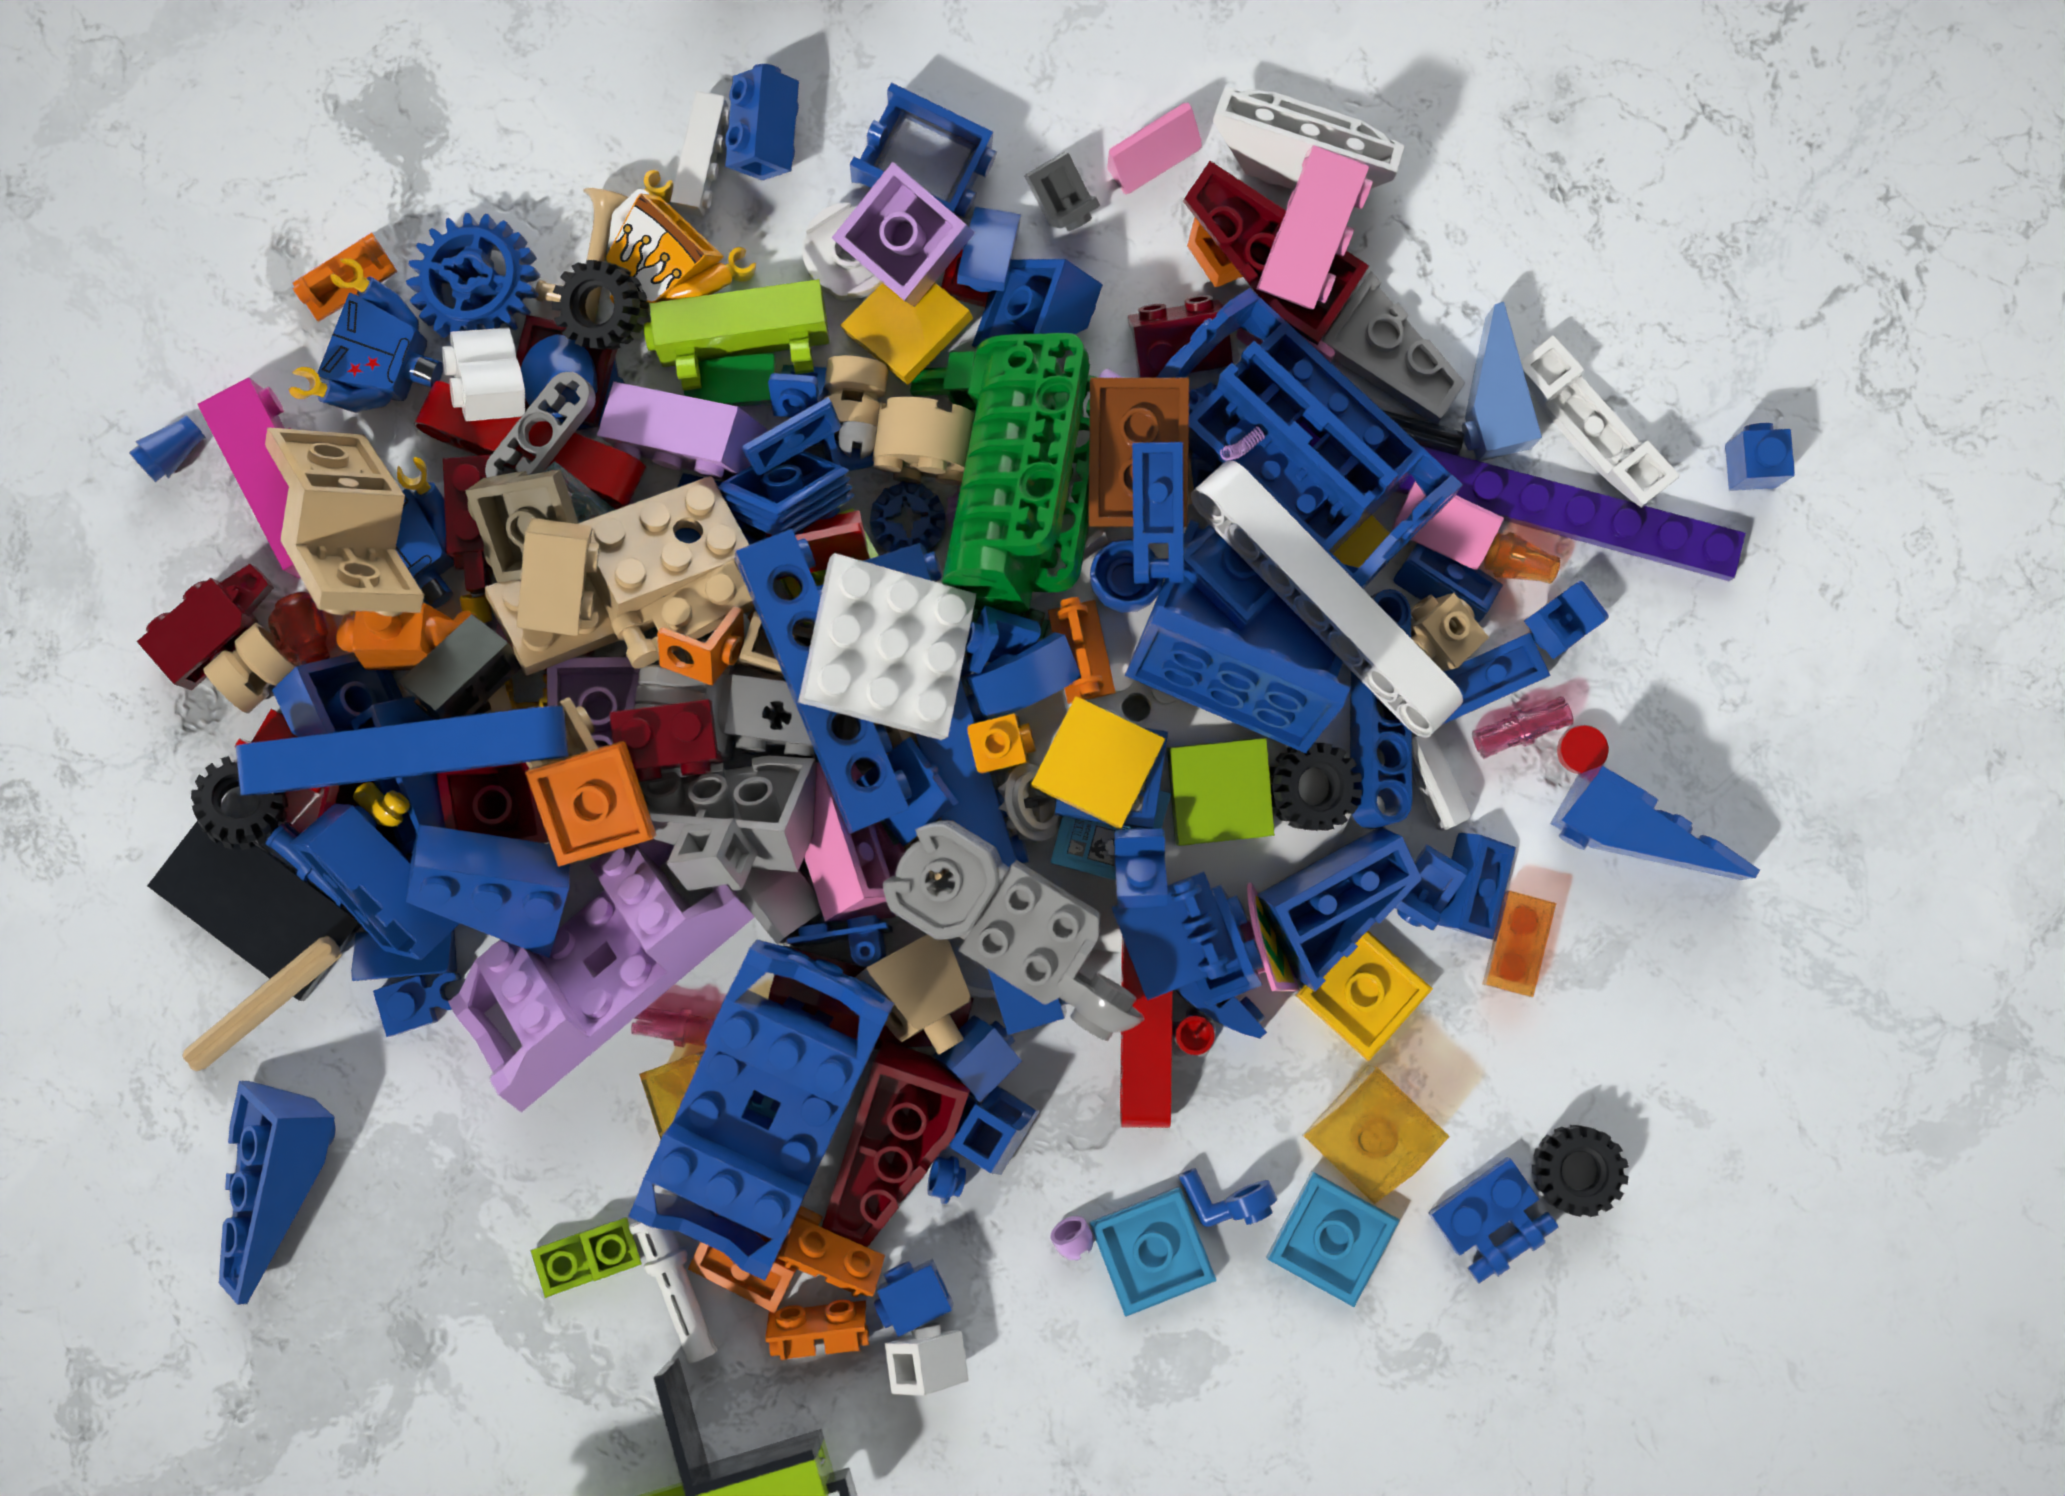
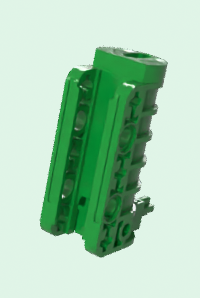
[910,333,1097,614]

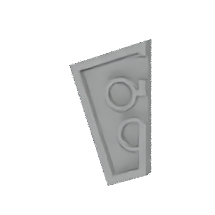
[1322,271,1465,425]

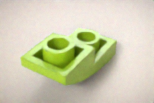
[530,1217,642,1298]

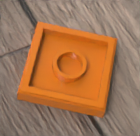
[526,741,656,867]

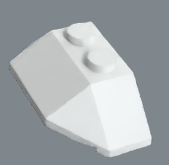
[1213,87,1404,190]

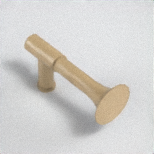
[535,188,628,323]

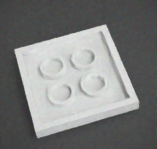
[798,553,976,740]

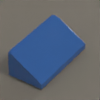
[742,397,842,475]
[1393,543,1503,624]
[1438,832,1516,940]
[351,930,457,981]

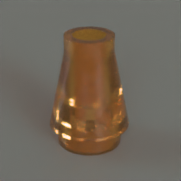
[1484,532,1560,584]

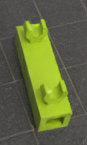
[644,279,830,391]

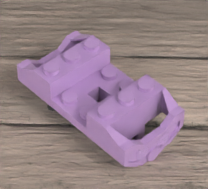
[448,839,754,1113]

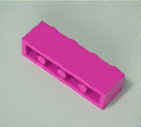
[197,377,301,579]

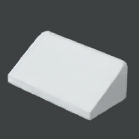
[1412,734,1471,832]

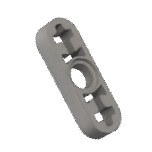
[485,372,596,477]

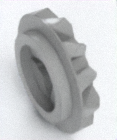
[998,763,1062,843]

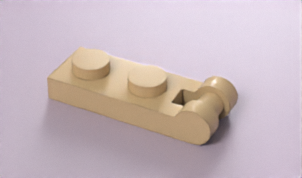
[611,560,755,668]

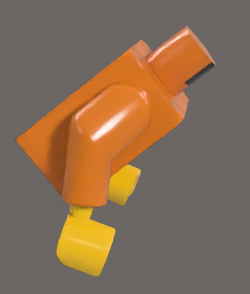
[336,594,493,670]

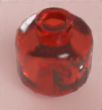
[268,592,338,665]

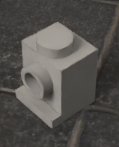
[666,818,758,891]

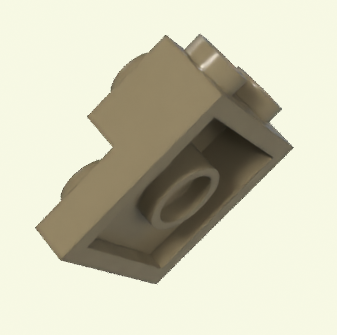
[465,469,579,583]

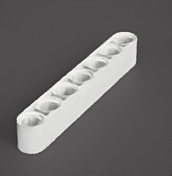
[1191,460,1463,738]

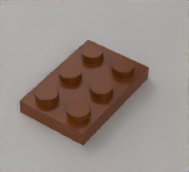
[1089,378,1190,527]

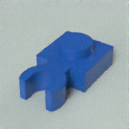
[373,973,461,1037]

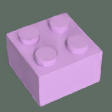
[832,162,975,307]

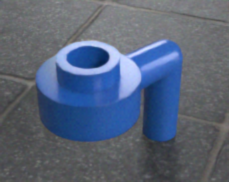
[1178,1168,1278,1227]

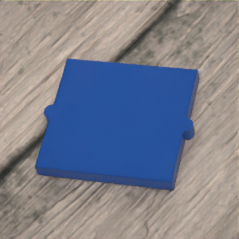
[856,737,959,847]

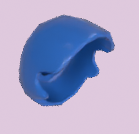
[1090,539,1163,613]

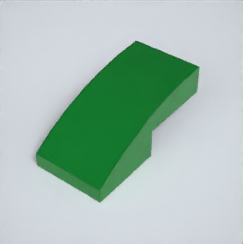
[684,353,776,406]

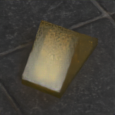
[639,1051,704,1140]

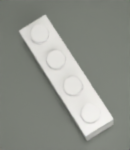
[670,91,730,217]

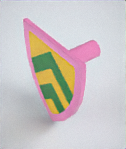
[1240,882,1300,992]

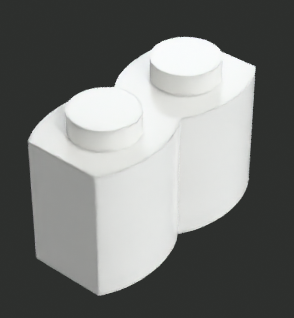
[442,328,525,421]

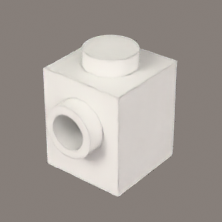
[885,1323,969,1395]

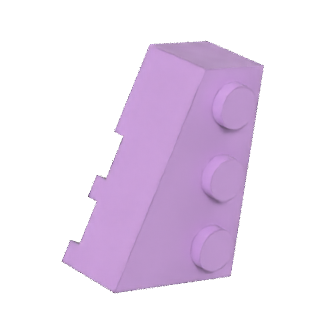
[597,382,769,480]

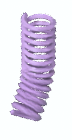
[1220,426,1265,461]

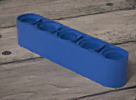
[1350,589,1412,829]

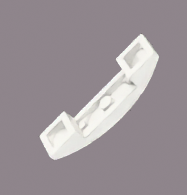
[1521,335,1680,508]

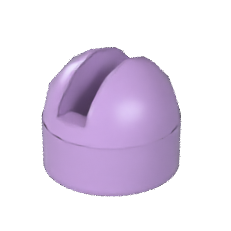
[1050,1216,1094,1261]

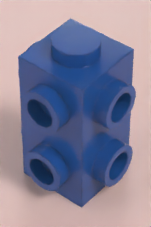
[725,64,799,181]

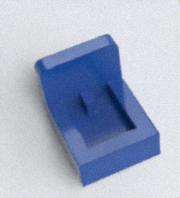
[768,364,829,417]
[1524,581,1609,659]
[965,606,1041,674]
[1395,844,1468,930]

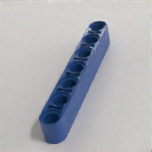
[235,706,569,796]

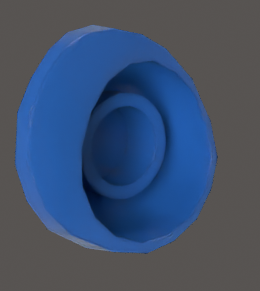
[521,334,597,420]

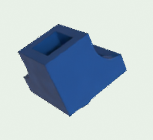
[949,1086,1039,1175]

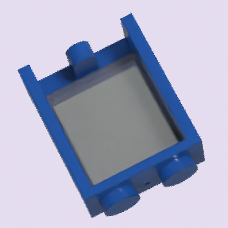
[850,82,997,218]

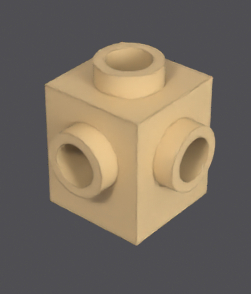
[1411,593,1489,671]

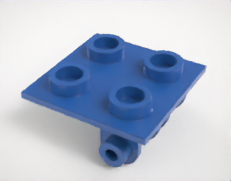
[1111,871,1240,1000]
[787,915,893,968]

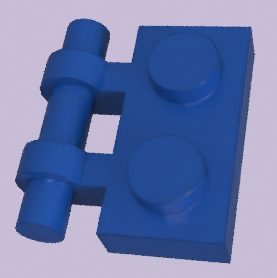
[1428,1157,1559,1284]

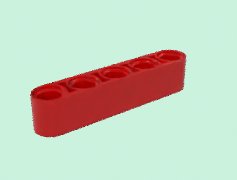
[414,381,646,510]
[1120,936,1172,1128]

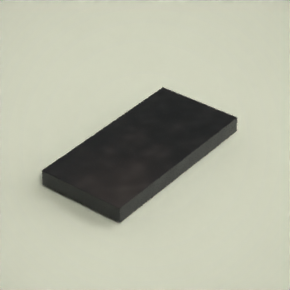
[147,821,362,1001]

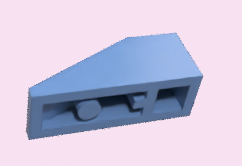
[1462,302,1542,461]

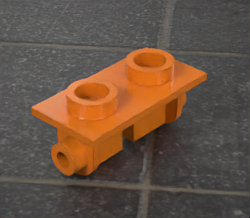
[293,233,398,322]
[1048,597,1116,704]
[777,1217,885,1298]
[765,1300,870,1360]

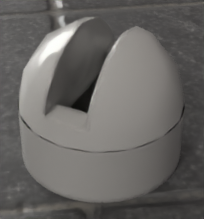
[839,421,877,459]

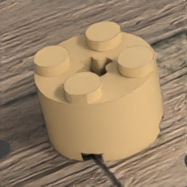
[873,397,975,486]

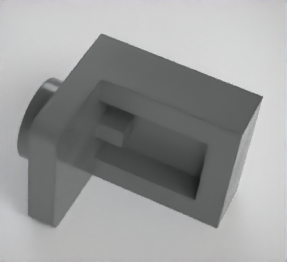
[1024,152,1100,231]

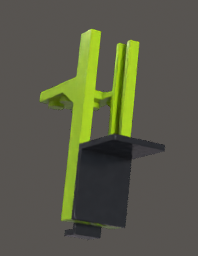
[637,1358,857,1496]

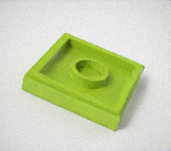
[1167,738,1275,846]

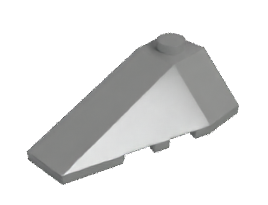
[639,756,817,872]
[736,868,823,945]

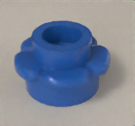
[927,1156,966,1204]

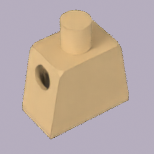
[854,934,971,1055]

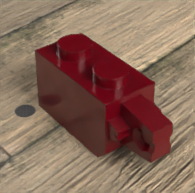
[443,455,504,594]
[136,564,275,690]

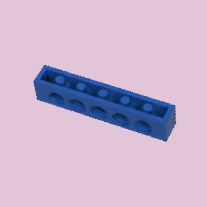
[734,529,912,834]

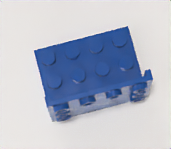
[1124,520,1350,753]

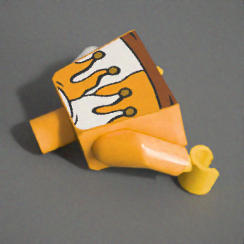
[606,170,756,304]

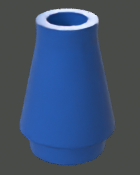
[129,415,206,483]

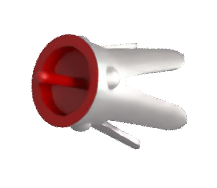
[1172,1007,1216,1057]

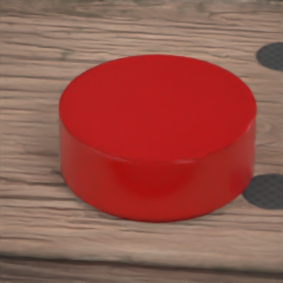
[1557,725,1609,774]

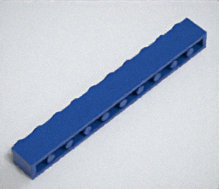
[863,543,1068,1035]

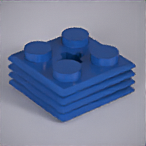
[718,451,854,536]

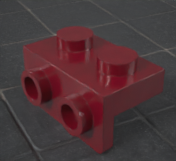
[1128,295,1233,378]
[609,699,723,782]

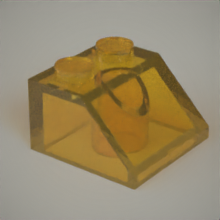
[1302,1065,1450,1204]

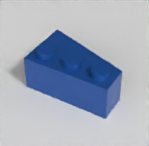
[290,804,460,960]
[406,824,570,958]
[1257,827,1422,991]

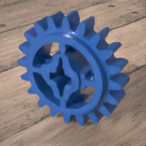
[406,213,541,338]

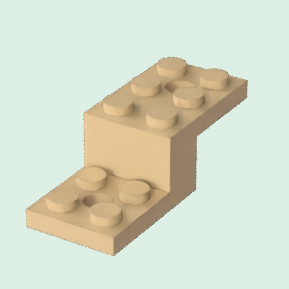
[265,427,424,616]
[485,476,749,676]

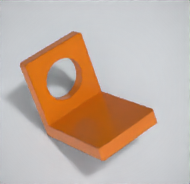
[657,606,744,686]

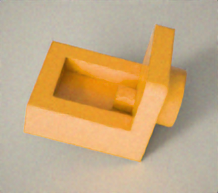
[967,714,1036,773]

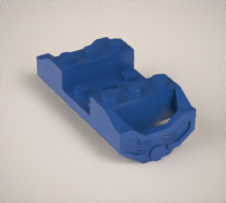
[1156,288,1463,589]
[628,940,894,1281]

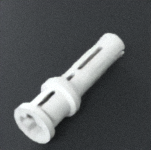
[629,1221,718,1364]

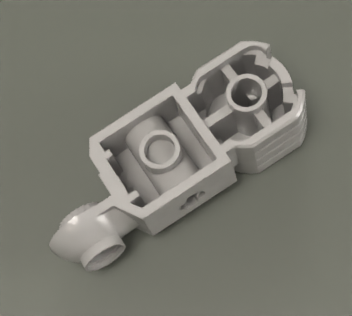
[634,665,897,772]
[883,820,1145,1041]

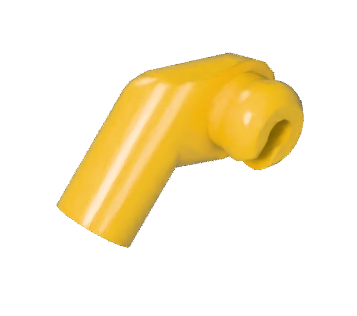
[353,782,410,827]

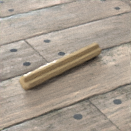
[182,936,342,1071]

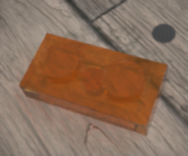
[1482,890,1557,997]

